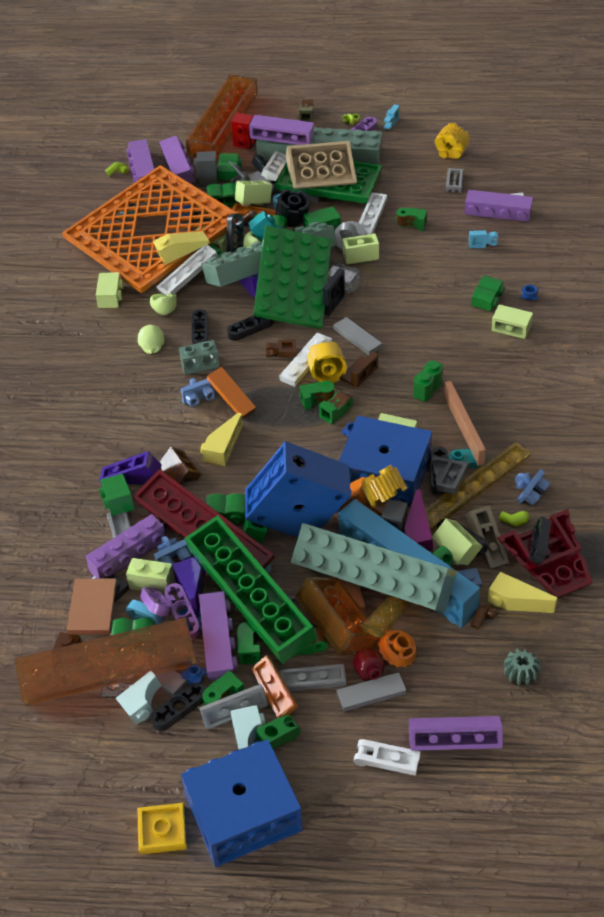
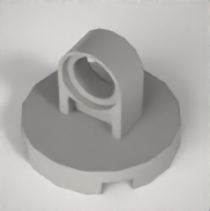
[335,221,367,252]

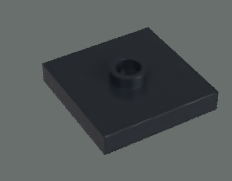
[322,268,345,316]

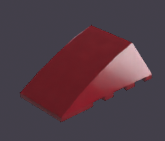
[497,509,593,599]

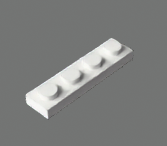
[261,151,287,181]
[359,193,387,234]
[156,245,218,296]
[279,333,332,387]

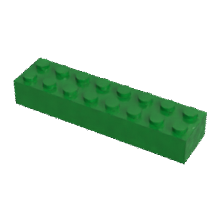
[184,515,317,664]

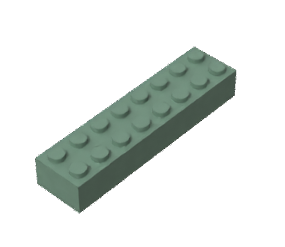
[256,127,382,165]
[201,222,337,287]
[291,523,458,612]

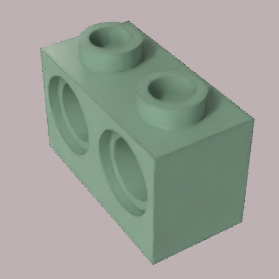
[179,340,219,375]

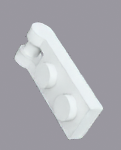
[353,739,421,776]

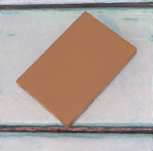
[67,579,117,635]

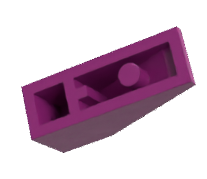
[404,490,434,551]

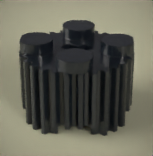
[275,189,310,227]

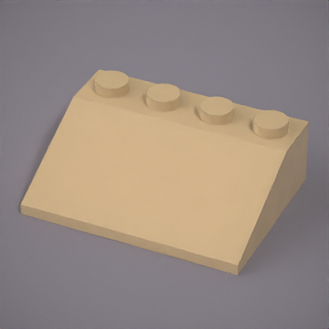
[286,141,357,190]

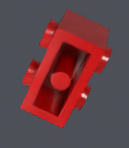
[231,113,257,150]

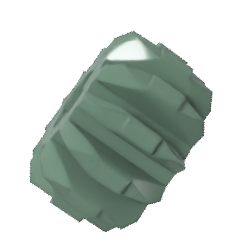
[503,648,541,686]

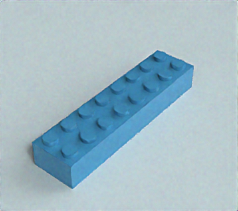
[338,499,480,628]

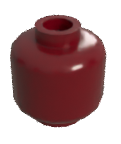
[352,648,385,681]

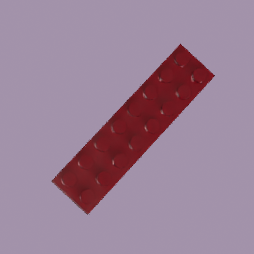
[133,469,275,570]

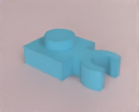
[384,104,400,130]
[469,230,498,248]

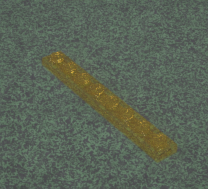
[425,442,530,531]

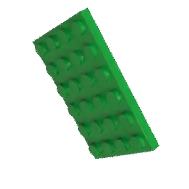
[275,161,382,204]
[253,225,332,329]

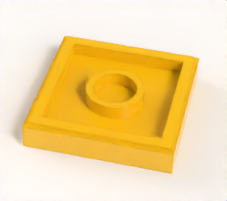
[137,803,187,855]

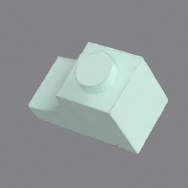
[116,671,162,725]
[231,705,265,750]

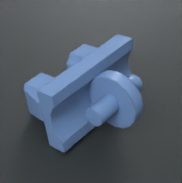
[180,378,215,407]
[515,469,550,506]
[153,536,191,564]

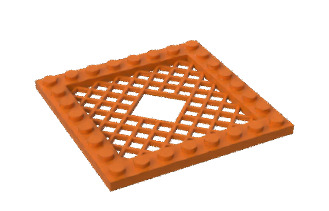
[62,165,237,293]

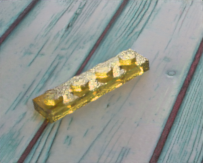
[362,595,413,639]

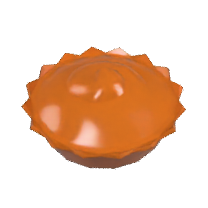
[378,630,417,668]

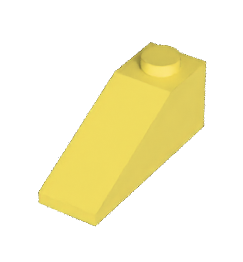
[153,231,210,265]
[200,413,243,466]
[487,572,557,613]

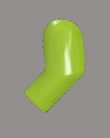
[343,113,360,125]
[105,162,129,176]
[499,511,530,527]

